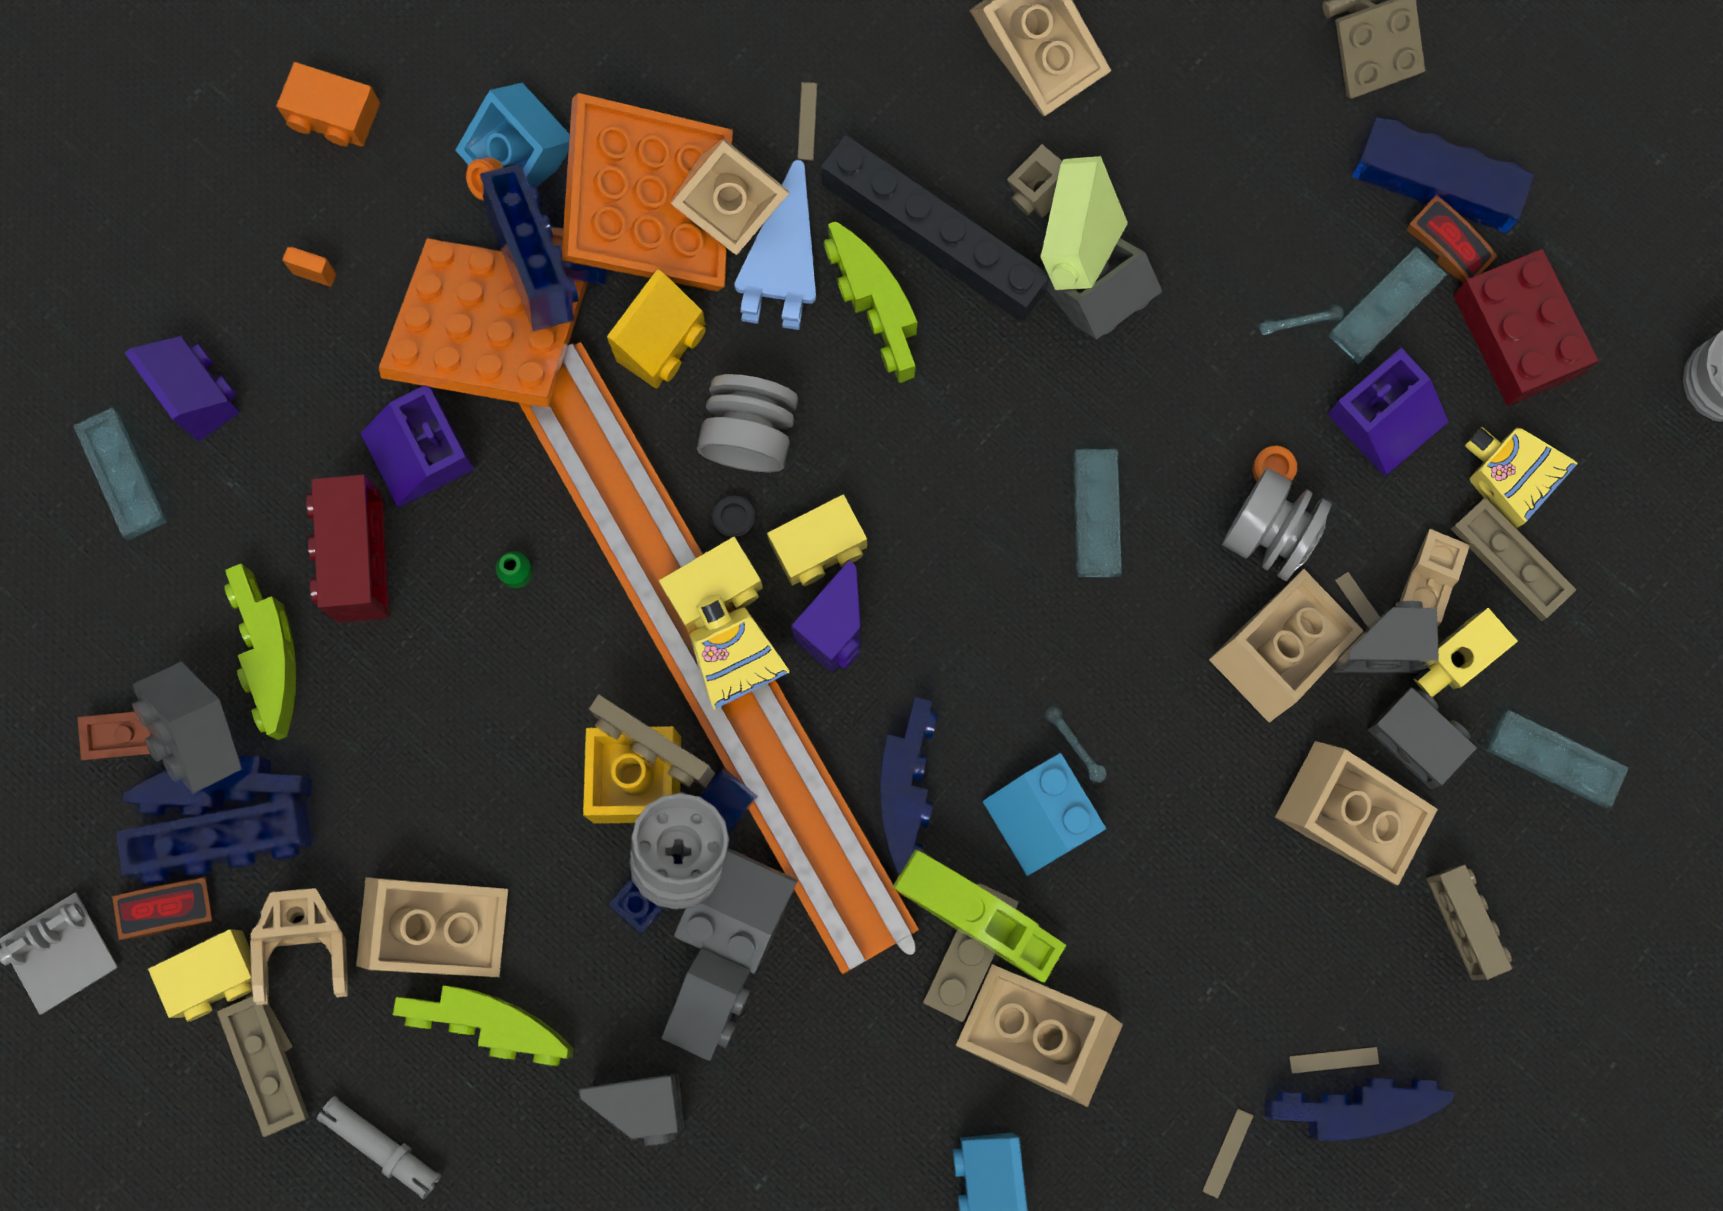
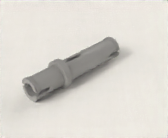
[317,1096,441,1199]

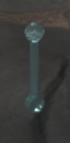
[1259,306,1344,335]
[1045,706,1106,783]

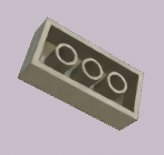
[1426,865,1512,980]

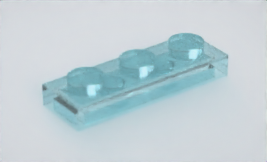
[1329,246,1447,364]
[73,408,167,540]
[1074,449,1122,577]
[1487,710,1628,808]

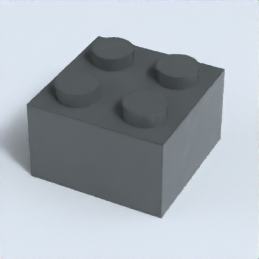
[132,662,242,793]

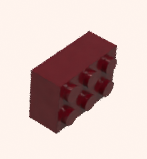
[1453,249,1599,407]
[306,475,390,623]

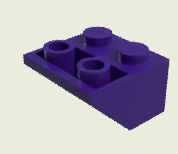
[1328,348,1448,477]
[360,386,474,508]

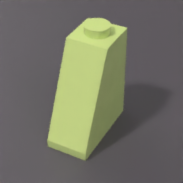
[1041,156,1128,290]

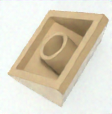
[671,138,789,255]

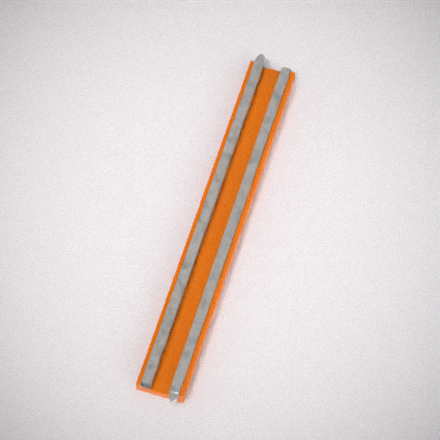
[519,342,919,974]

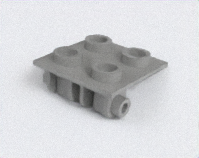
[0,892,119,1015]

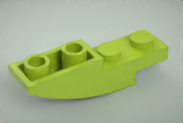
[823,222,917,383]
[224,564,296,740]
[892,850,1066,983]
[393,985,574,1066]

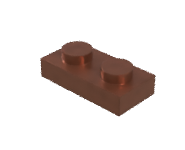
[77,712,150,760]

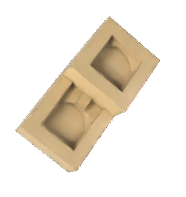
[1399,529,1470,626]

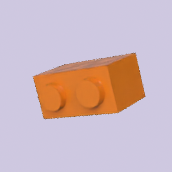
[276,62,380,147]

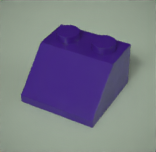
[125,336,240,442]
[791,560,861,673]

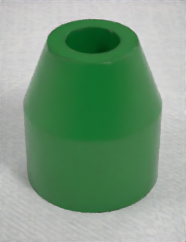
[496,551,533,588]

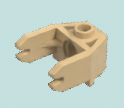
[250,888,348,1005]

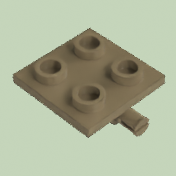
[1322,0,1425,99]

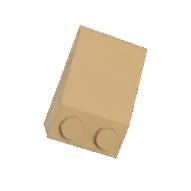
[970,0,1111,116]
[1209,569,1363,722]
[1275,741,1438,886]
[356,877,508,977]
[956,965,1123,1107]

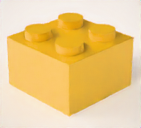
[583,727,681,823]

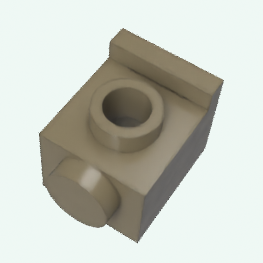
[1007,144,1062,218]

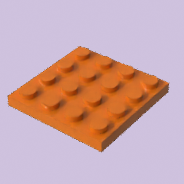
[561,93,733,292]
[379,238,590,408]

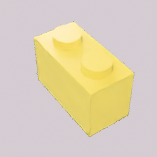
[767,494,867,586]
[659,537,763,632]
[148,929,252,1022]

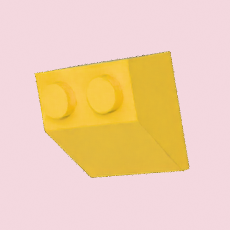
[607,269,706,389]

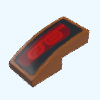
[1407,195,1497,284]
[112,878,212,941]

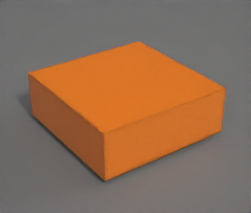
[282,247,336,287]

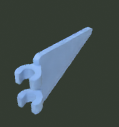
[735,160,816,330]

